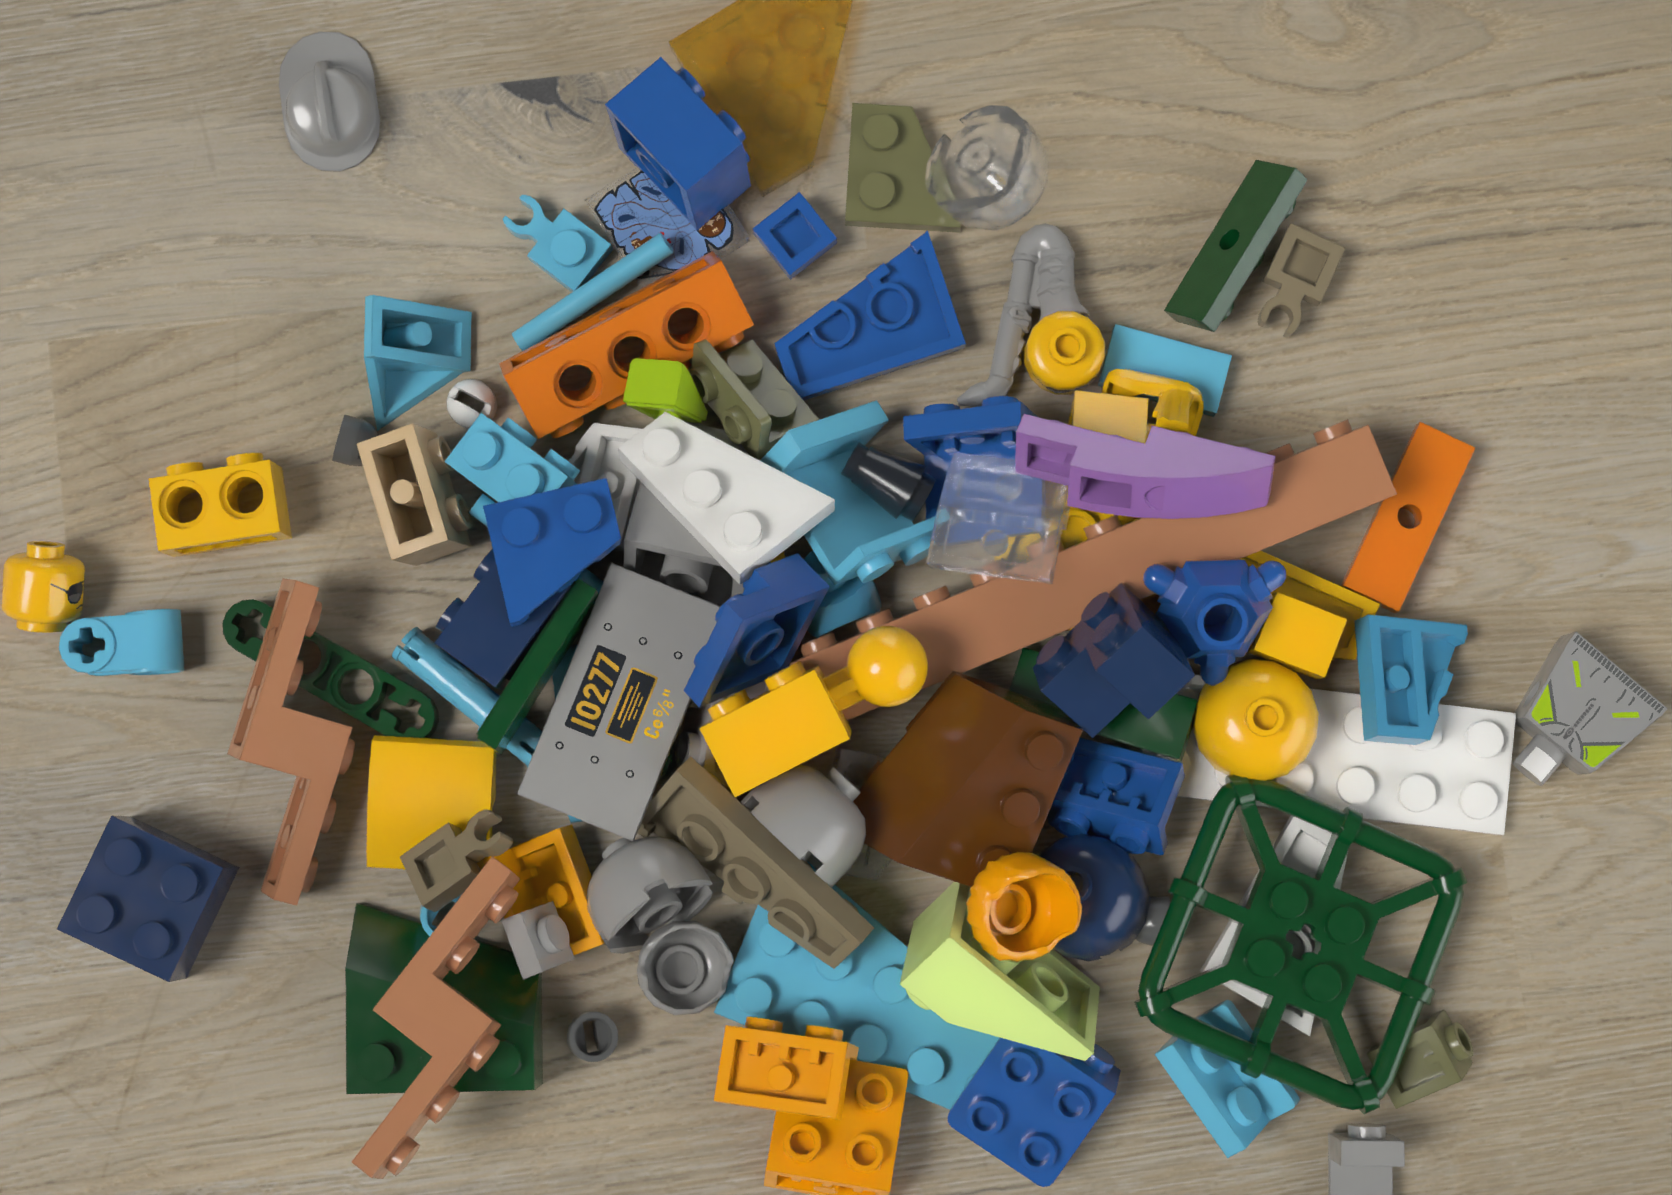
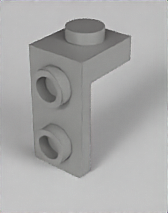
[1328,1123,1405,1195]

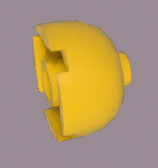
[1192,659,1319,781]

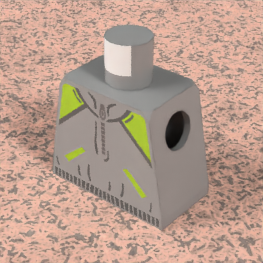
[1513,632,1668,786]

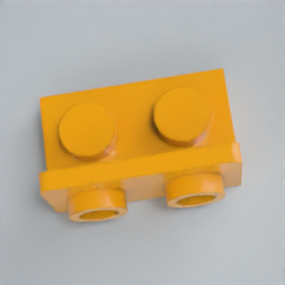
[714,1017,859,1120]

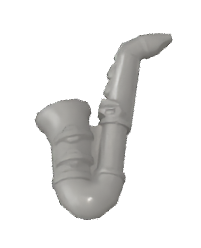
[957,223,1090,406]

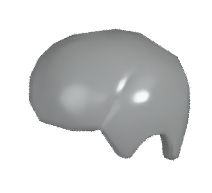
[637,921,734,1015]

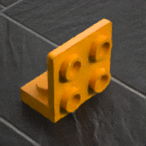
[764,1059,908,1195]

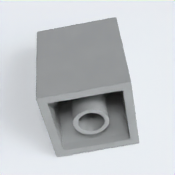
[623,416,749,607]

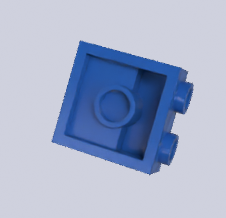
[684,553,830,708]

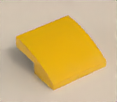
[366,735,496,870]

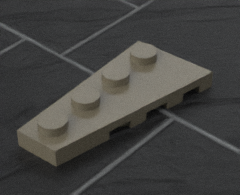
[638,756,874,969]

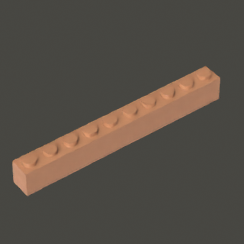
[790,419,1397,720]

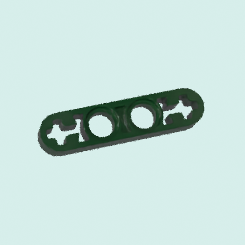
[222,599,439,738]

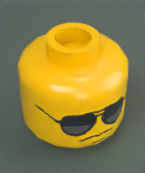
[1024,311,1105,395]
[2,541,85,633]

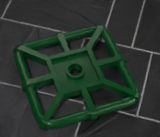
[1134,775,1468,1114]

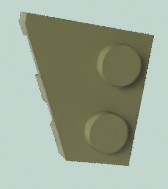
[845,103,961,233]

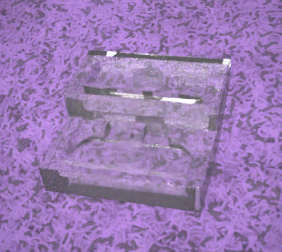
[927,452,1070,584]

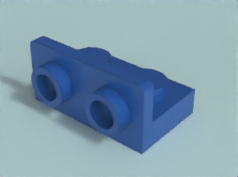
[1047,738,1185,855]

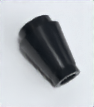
[841,442,936,521]

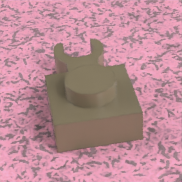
[1258,223,1345,338]
[400,810,513,912]

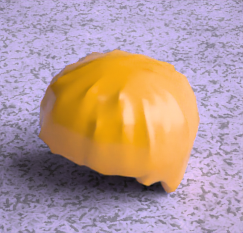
[966,852,1082,962]

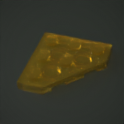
[669,0,853,197]

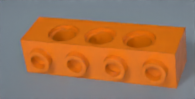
[499,251,754,439]

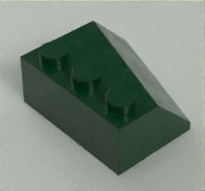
[345,903,543,1094]

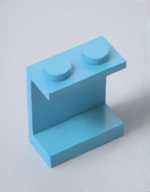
[760,400,952,586]

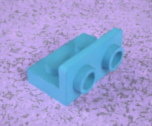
[1155,1000,1300,1158]

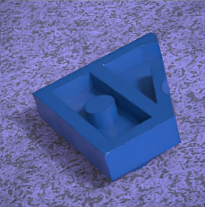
[483,478,621,627]

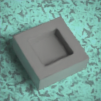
[501,901,575,979]

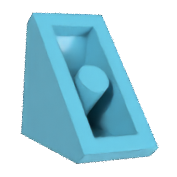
[364,295,472,431]

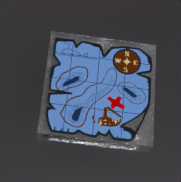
[584,166,750,289]

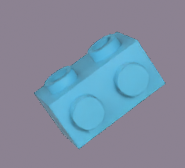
[444,413,580,502]

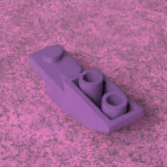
[1015,414,1276,519]

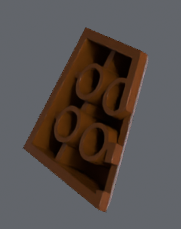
[853,671,1083,887]

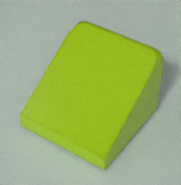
[623,358,707,423]

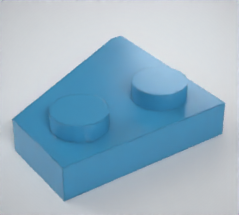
[1354,614,1468,745]

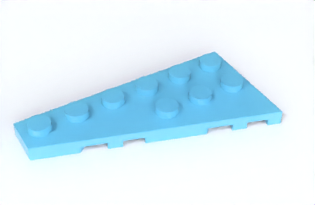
[714,860,999,1110]

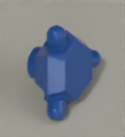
[1143,560,1286,686]

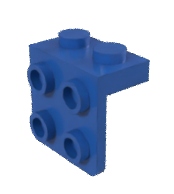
[903,396,1047,551]
[948,1037,1121,1187]

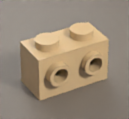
[357,423,472,566]

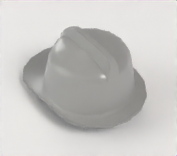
[279,32,380,172]

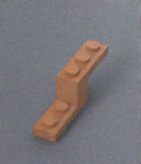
[227,578,355,906]
[352,856,520,1179]

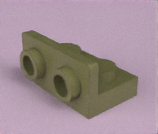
[689,339,819,460]

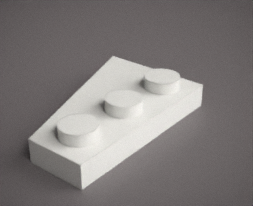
[618,412,835,585]

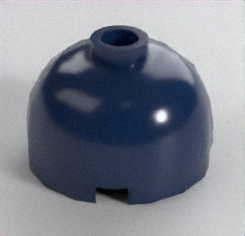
[1038,834,1151,961]

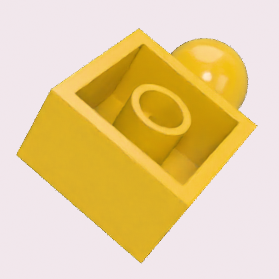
[699,626,928,797]

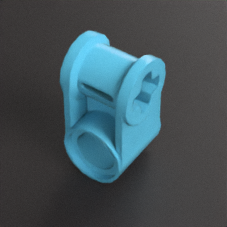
[59,609,185,676]

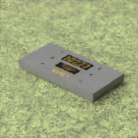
[517,563,720,841]

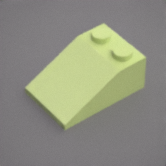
[900,882,1100,1061]

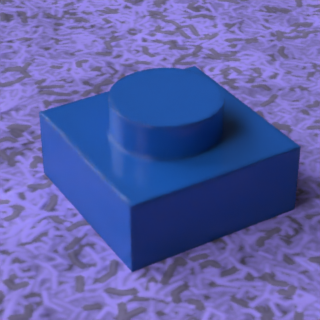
[752,192,837,280]

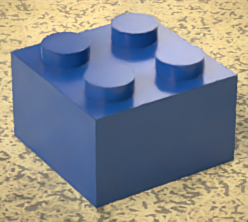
[605,57,751,230]

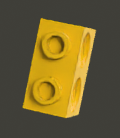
[148,453,292,557]

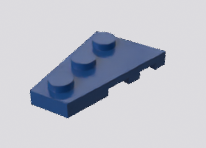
[774,231,966,401]

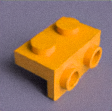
[483,824,605,955]

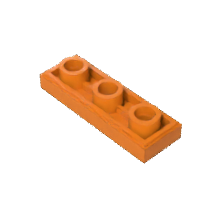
[1341,422,1475,613]

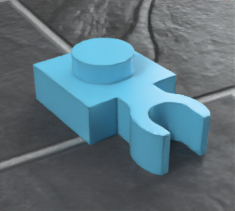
[503,195,613,292]

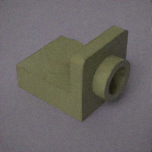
[1366,1010,1473,1109]

